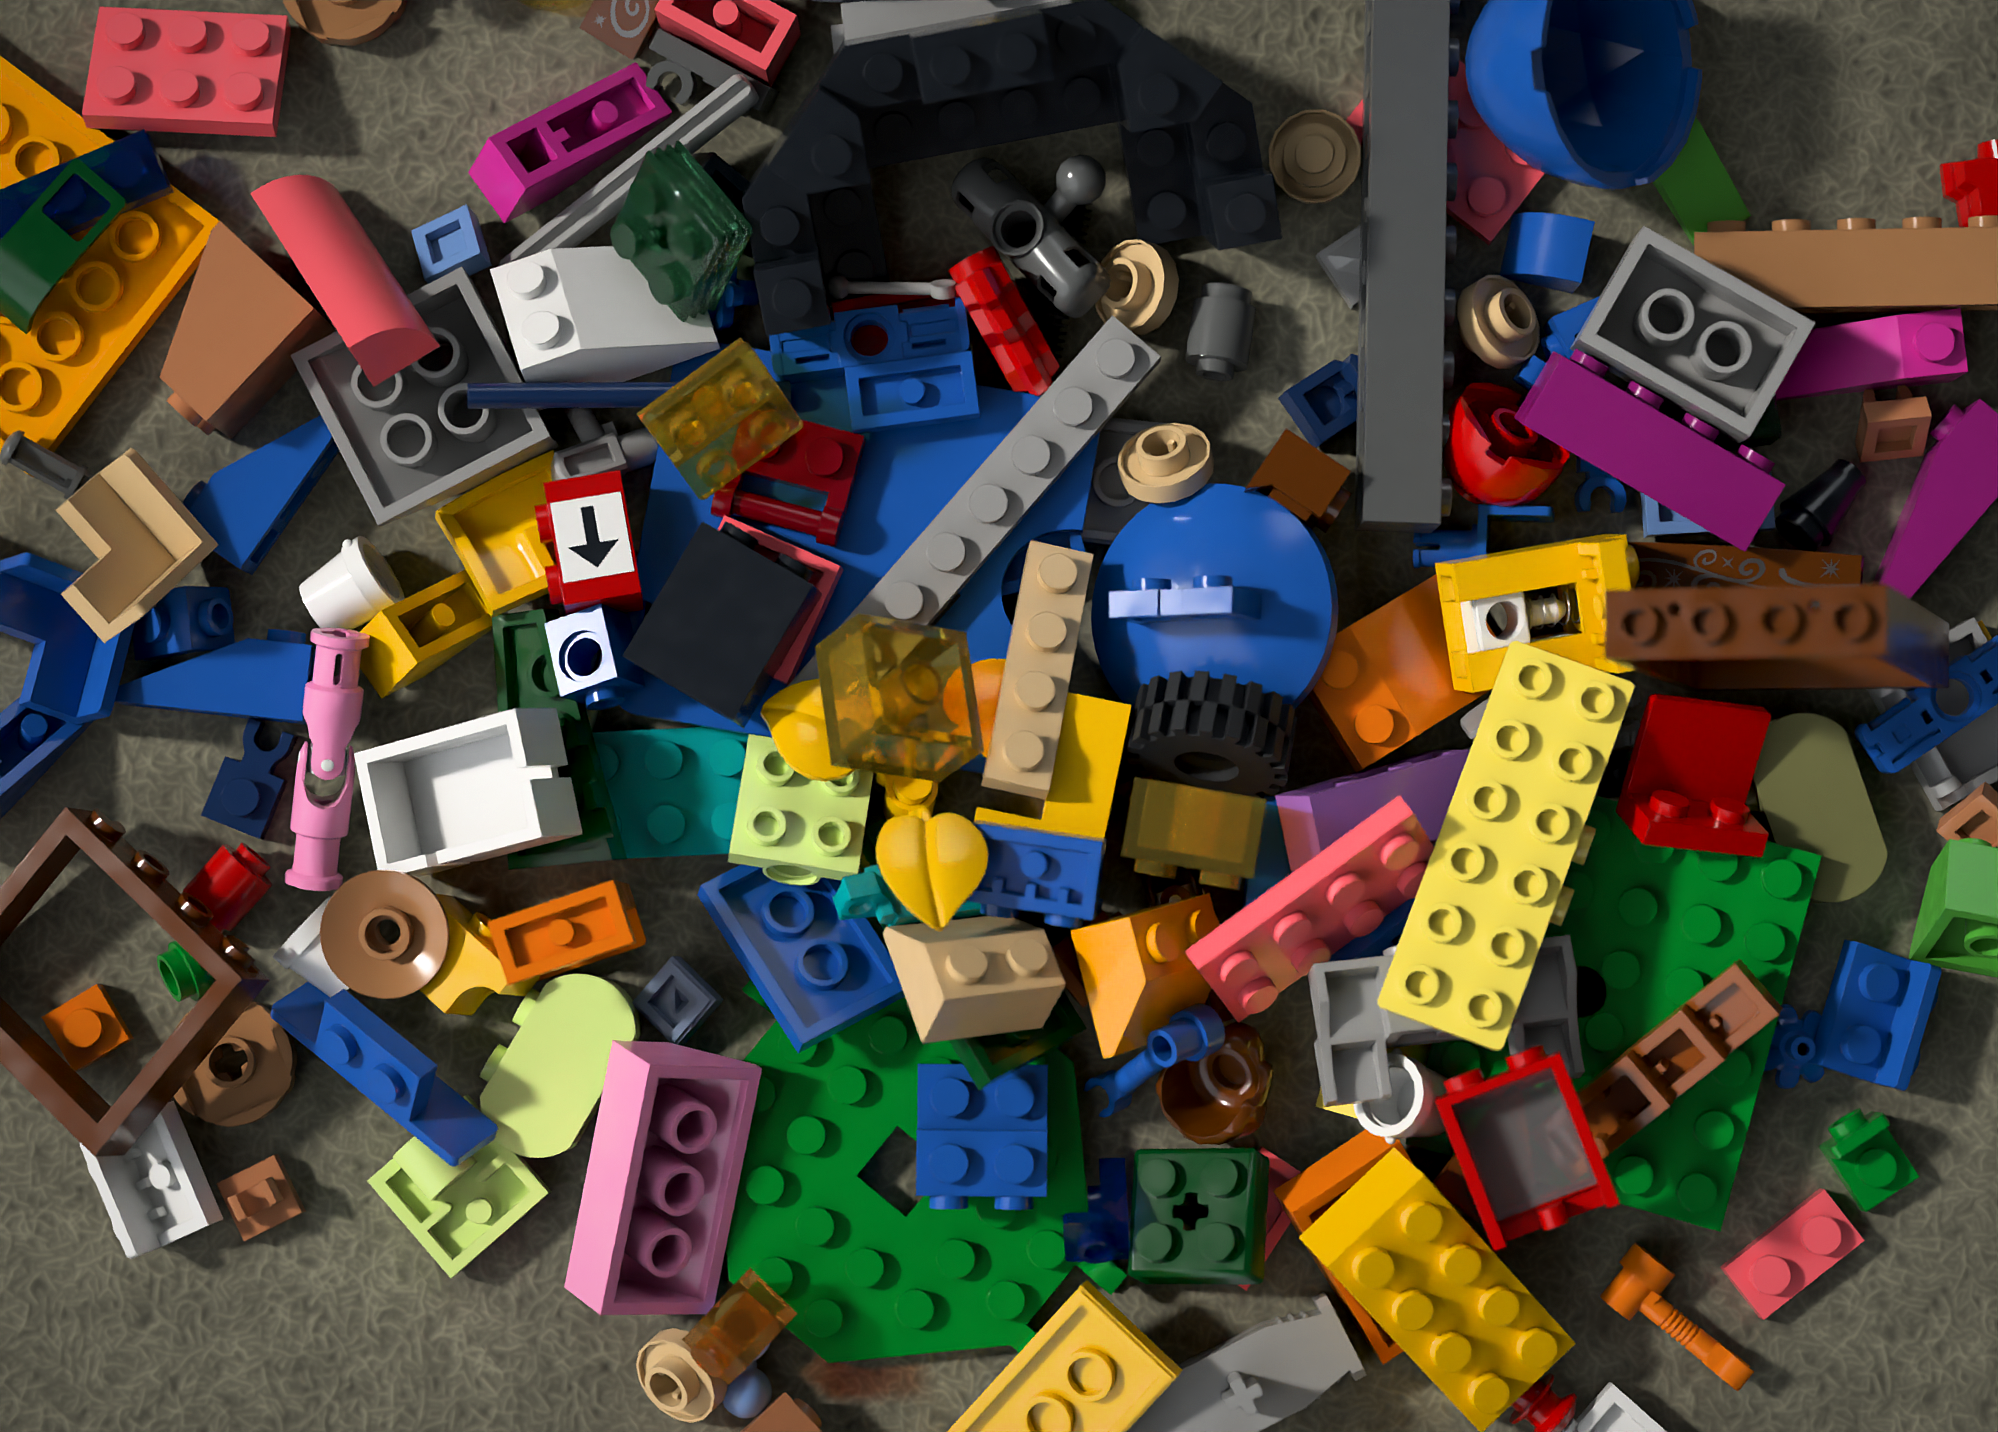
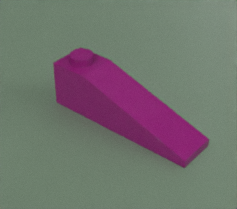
[1873,399,1998,598]

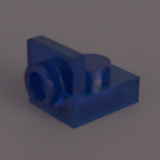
[1063,1158,1130,1264]

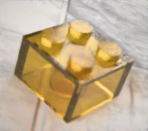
[815,613,984,782]
[1121,777,1268,890]

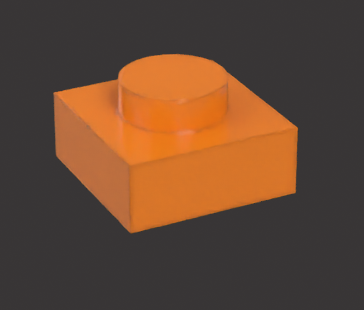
[42,984,134,1072]

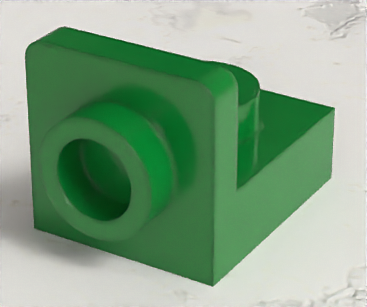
[1818,1108,1919,1212]

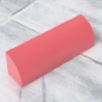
[250,175,440,387]

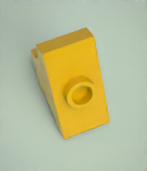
[419,893,541,1016]

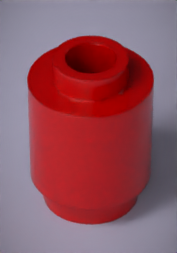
[183,843,272,933]

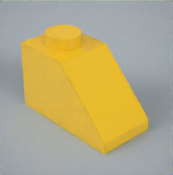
[360,569,502,699]

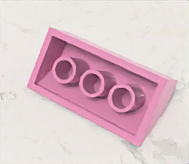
[564,1040,762,1315]

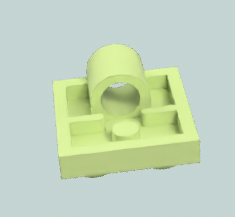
[728,734,874,886]
[367,1095,552,1278]

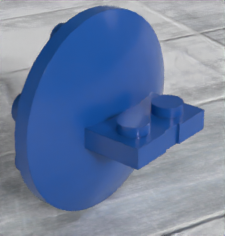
[1091,483,1338,713]

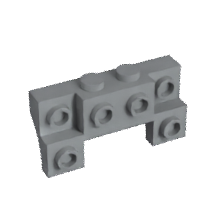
[1307,935,1585,1107]

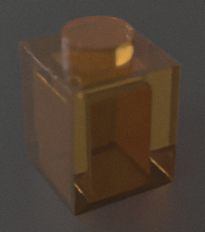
[682,1268,797,1385]

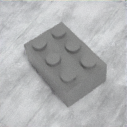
[1570,226,1815,444]

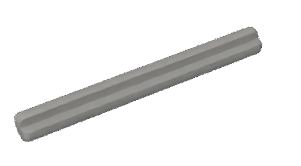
[499,74,759,266]

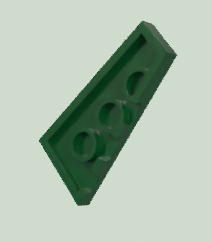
[492,609,627,870]

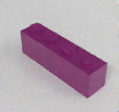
[1514,348,1786,552]

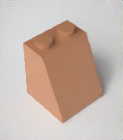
[159,221,336,439]

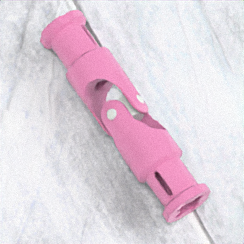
[284,628,370,891]

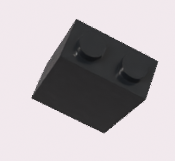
[622,521,822,728]

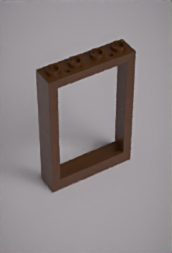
[1605,584,1949,691]

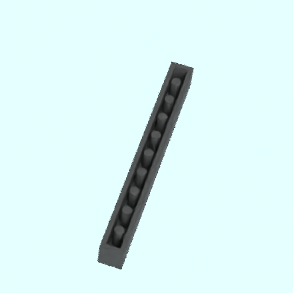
[1355,0,1460,533]

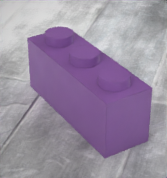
[1275,750,1470,871]

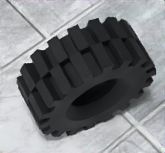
[1126,671,1297,803]

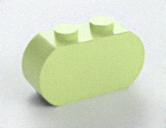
[480,974,641,1158]

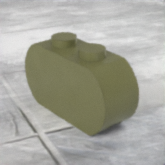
[1745,713,1888,904]

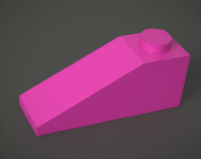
[468,62,672,223]
[1771,308,1968,401]

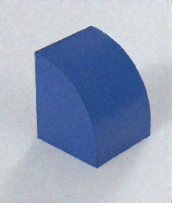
[1499,212,1595,294]

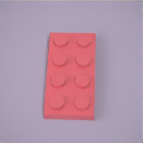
[1185,795,1434,1023]

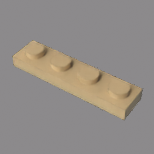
[981,540,1093,800]

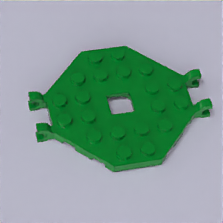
[726,979,1127,1363]

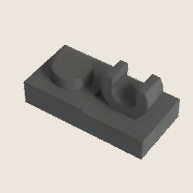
[646,28,779,118]

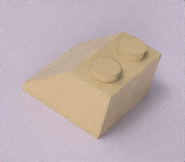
[883,915,1066,1043]

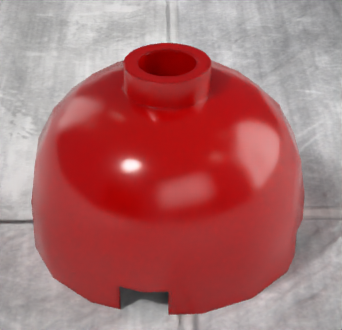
[1442,383,1571,507]

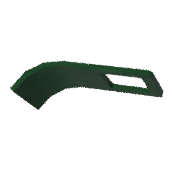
[0,159,127,334]

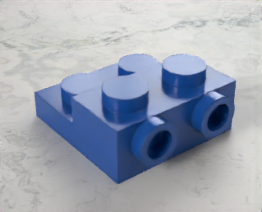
[916,1063,1048,1210]

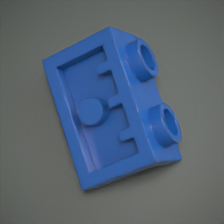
[966,820,1107,928]
[1808,940,1942,1091]

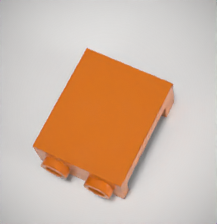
[487,880,647,985]

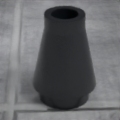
[1775,459,1867,552]

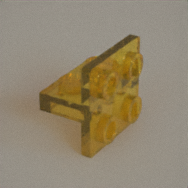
[636,338,803,500]

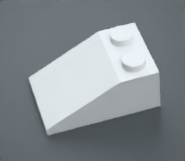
[490,243,720,411]

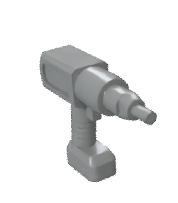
[551,408,701,481]

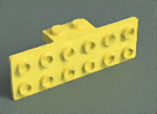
[1377,641,1634,1051]

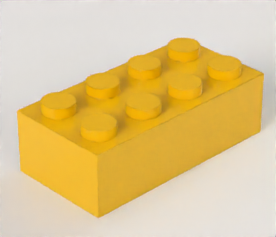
[1298,1147,1576,1432]

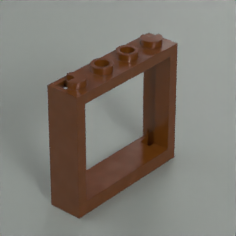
[0,807,269,1157]

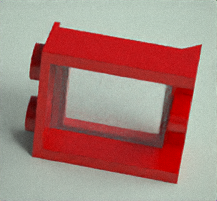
[1435,1044,1620,1251]

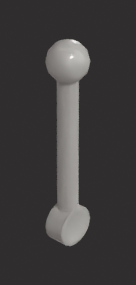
[826,274,956,300]

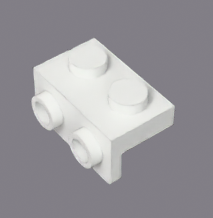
[80,1101,223,1259]

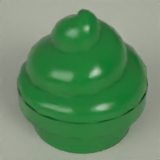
[157,941,215,1002]

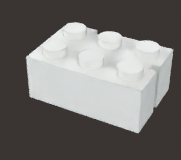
[354,708,583,877]

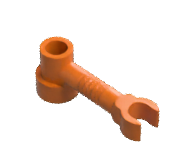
[1600,1242,1754,1391]

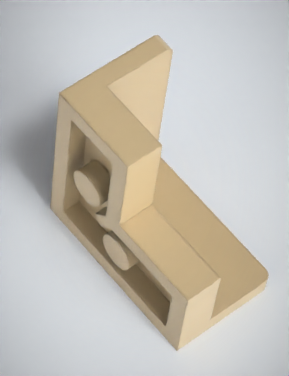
[56,448,219,643]

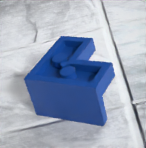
[0,553,135,725]

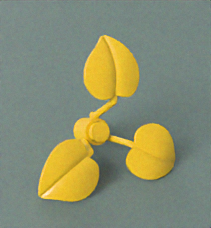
[760,659,1006,931]

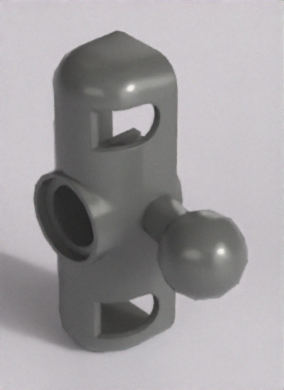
[951,154,1111,318]

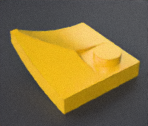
[435,450,557,618]

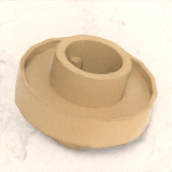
[1269,109,1361,204]
[1095,240,1179,335]
[1457,275,1540,369]
[1118,423,1214,504]
[636,1328,728,1423]

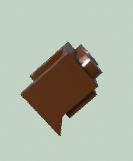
[1244,428,1352,533]

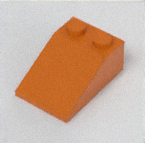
[1308,574,1496,772]

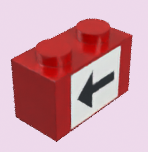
[534,470,644,616]

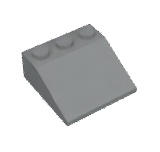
[290,267,559,527]

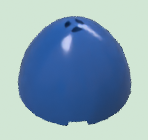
[1465,0,1702,190]

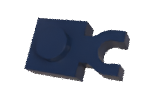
[201,718,298,840]

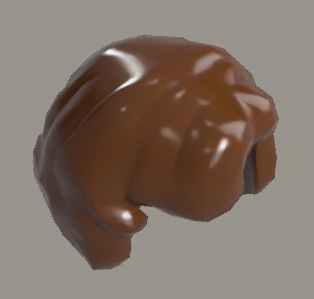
[1155,1021,1274,1145]

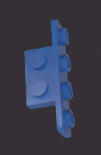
[270,982,498,1167]

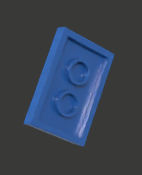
[697,864,905,1053]

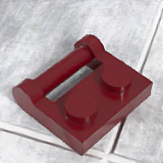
[711,405,866,547]

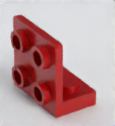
[1615,694,1771,857]

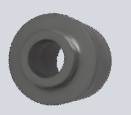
[1185,283,1256,381]

